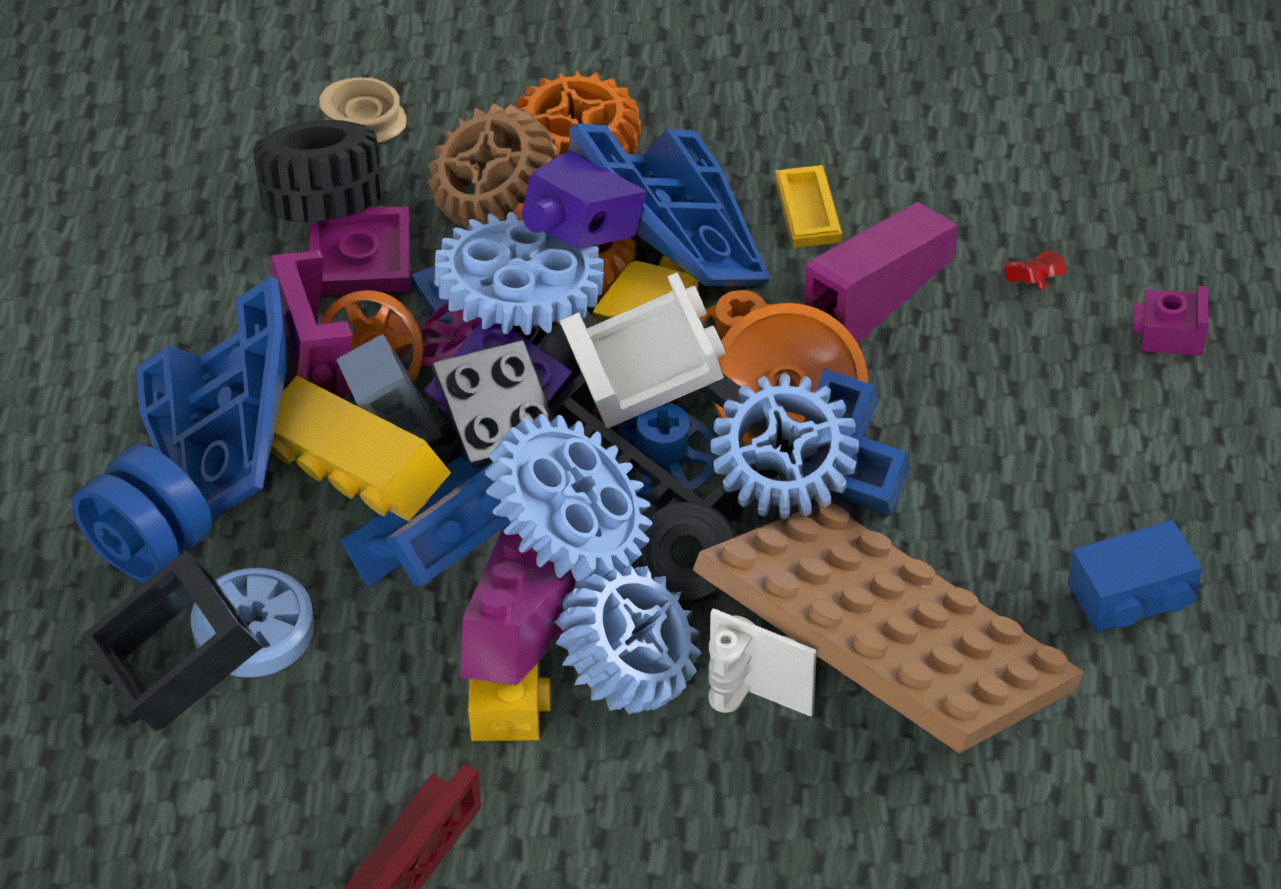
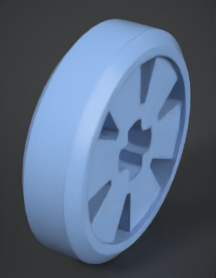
[191,568,314,677]

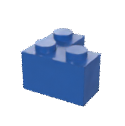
[789,369,910,515]

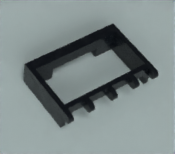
[548,372,793,522]

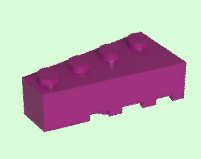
[460,523,576,685]

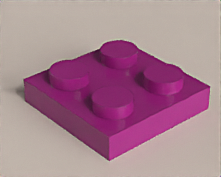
[309,206,410,295]

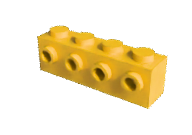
[270,376,451,522]

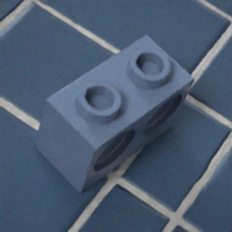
[336,334,442,444]

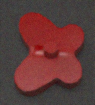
[1004,250,1066,290]

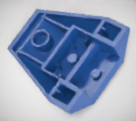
[569,123,770,286]
[136,276,288,520]

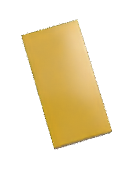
[775,165,842,248]

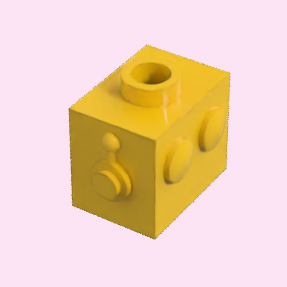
[468,662,551,741]

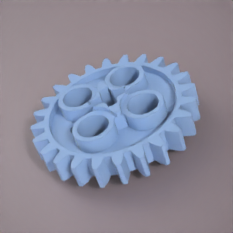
[434,212,604,335]
[485,414,652,583]

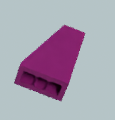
[804,202,957,344]

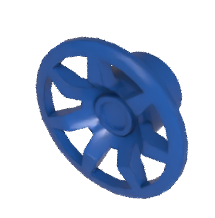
[604,402,718,498]

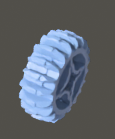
[711,372,859,520]
[555,565,701,714]

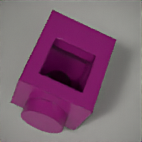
[1131,286,1209,355]

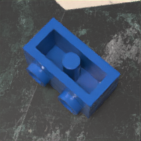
[1068,520,1202,633]

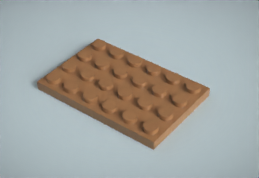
[693,503,1084,754]

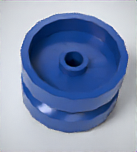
[71,444,213,584]

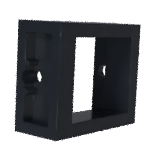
[82,550,263,731]

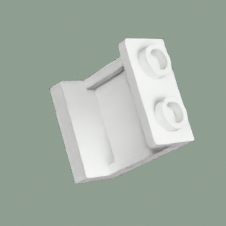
[560,272,726,429]

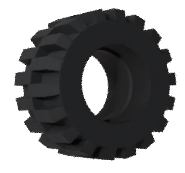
[253,120,383,222]

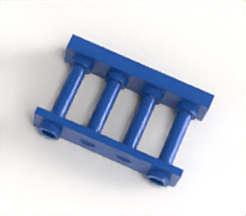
[339,421,552,586]

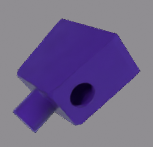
[521,150,646,248]

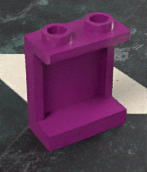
[270,251,352,400]

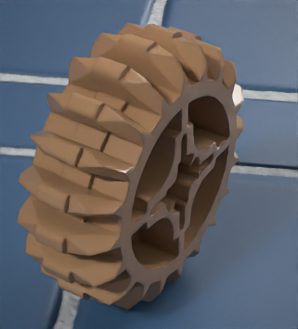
[427,103,559,230]

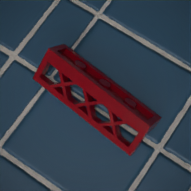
[344,764,481,889]

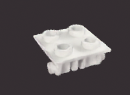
[709,608,817,716]

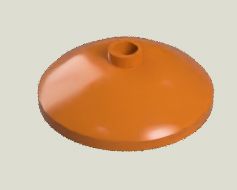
[713,303,868,446]

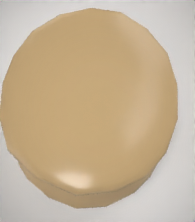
[319,77,406,143]

